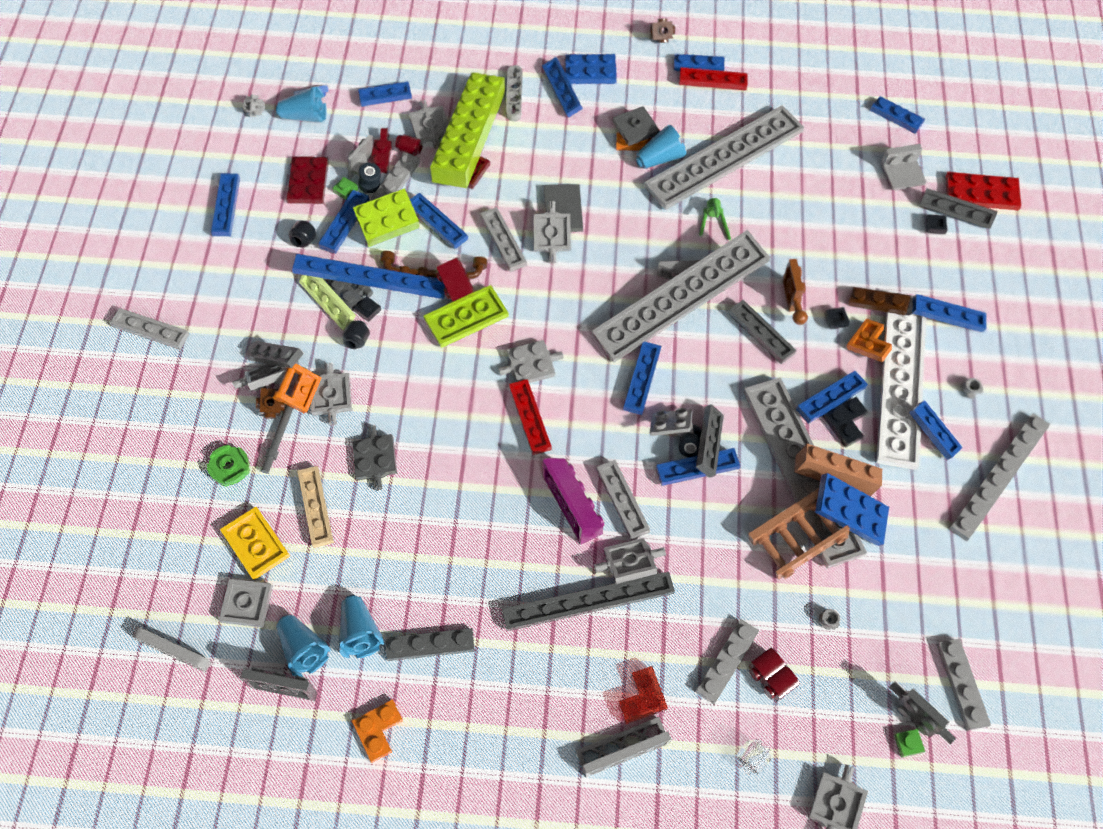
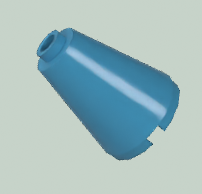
[276,87,327,123]
[635,125,686,169]
[339,595,384,659]
[276,615,331,677]

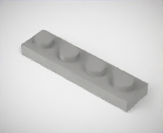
[369,152,421,201]
[480,207,527,272]
[110,308,190,350]
[596,460,650,540]
[695,619,759,705]
[937,638,991,732]

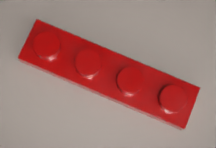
[679,67,748,91]
[509,379,552,456]

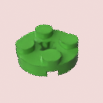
[207,445,250,487]

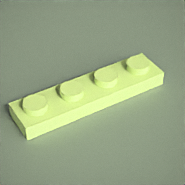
[299,275,356,331]

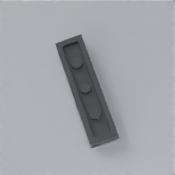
[920,188,998,229]
[728,300,797,365]
[244,341,304,368]
[696,404,724,478]
[385,628,475,661]

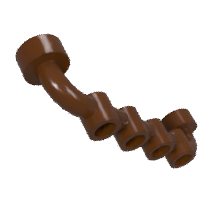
[380,250,488,279]

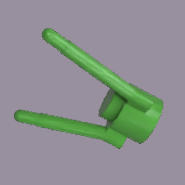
[699,198,731,240]

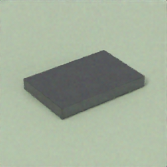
[544,184,583,232]

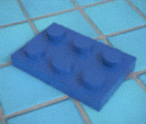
[565,54,617,84]

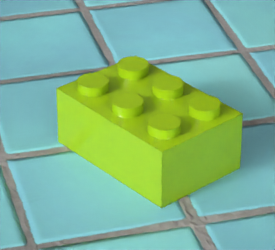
[353,188,419,247]

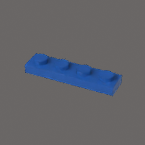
[542,57,583,117]
[211,174,240,236]
[318,190,370,254]
[410,192,468,249]
[912,294,987,332]
[623,342,662,415]
[796,371,868,424]
[656,448,741,486]

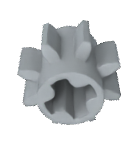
[243,95,265,117]

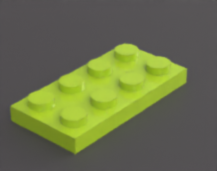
[423,285,509,348]

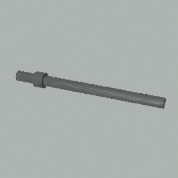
[261,367,308,474]

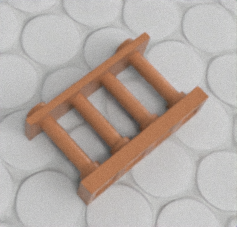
[748,488,850,580]

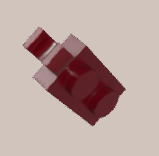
[370,128,393,173]

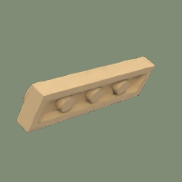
[298,466,334,548]

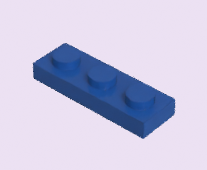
[674,54,725,71]
[358,81,412,107]
[870,96,925,134]
[909,400,963,460]

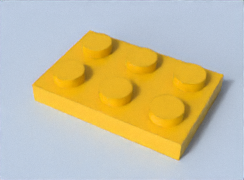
[220,506,290,580]

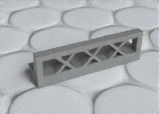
[575,717,672,778]

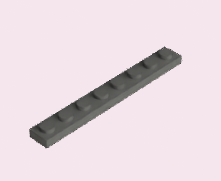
[502,571,675,632]

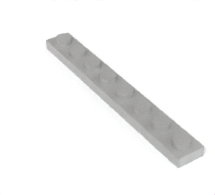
[949,413,1050,542]

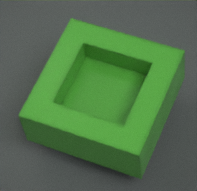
[332,177,358,200]
[894,729,926,758]

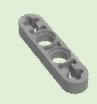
[506,65,523,122]
[131,627,211,672]

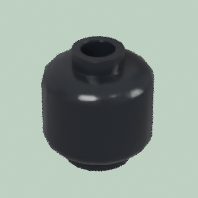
[288,220,316,248]
[341,320,370,349]

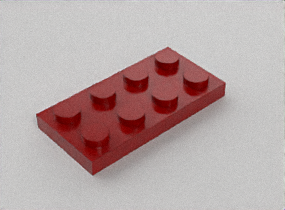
[945,172,1022,211]

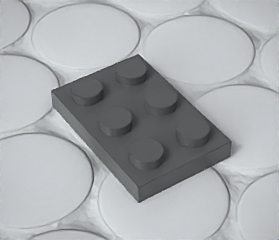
[240,667,318,701]

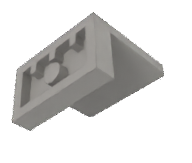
[881,144,926,190]

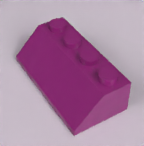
[543,458,605,545]

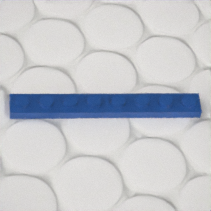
[292,254,446,299]

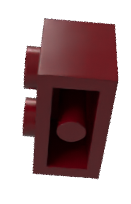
[436,257,475,302]

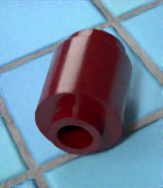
[395,134,423,156]

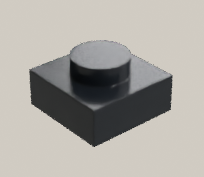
[926,214,948,234]
[354,296,381,322]
[824,307,850,330]

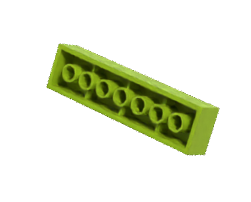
[430,72,505,189]

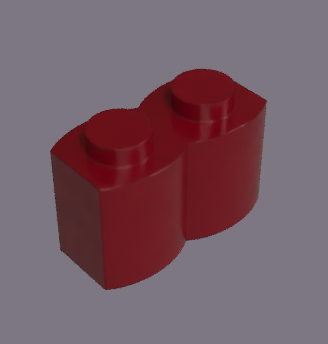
[749,647,800,702]

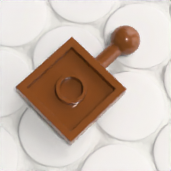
[782,259,808,325]

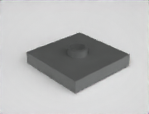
[612,106,660,146]

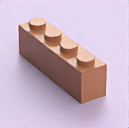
[795,444,882,496]

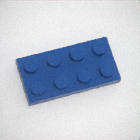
[815,473,889,546]

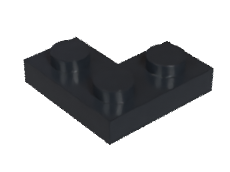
[823,396,868,448]

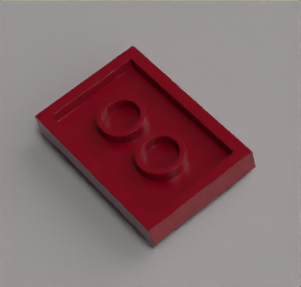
[287,156,329,204]

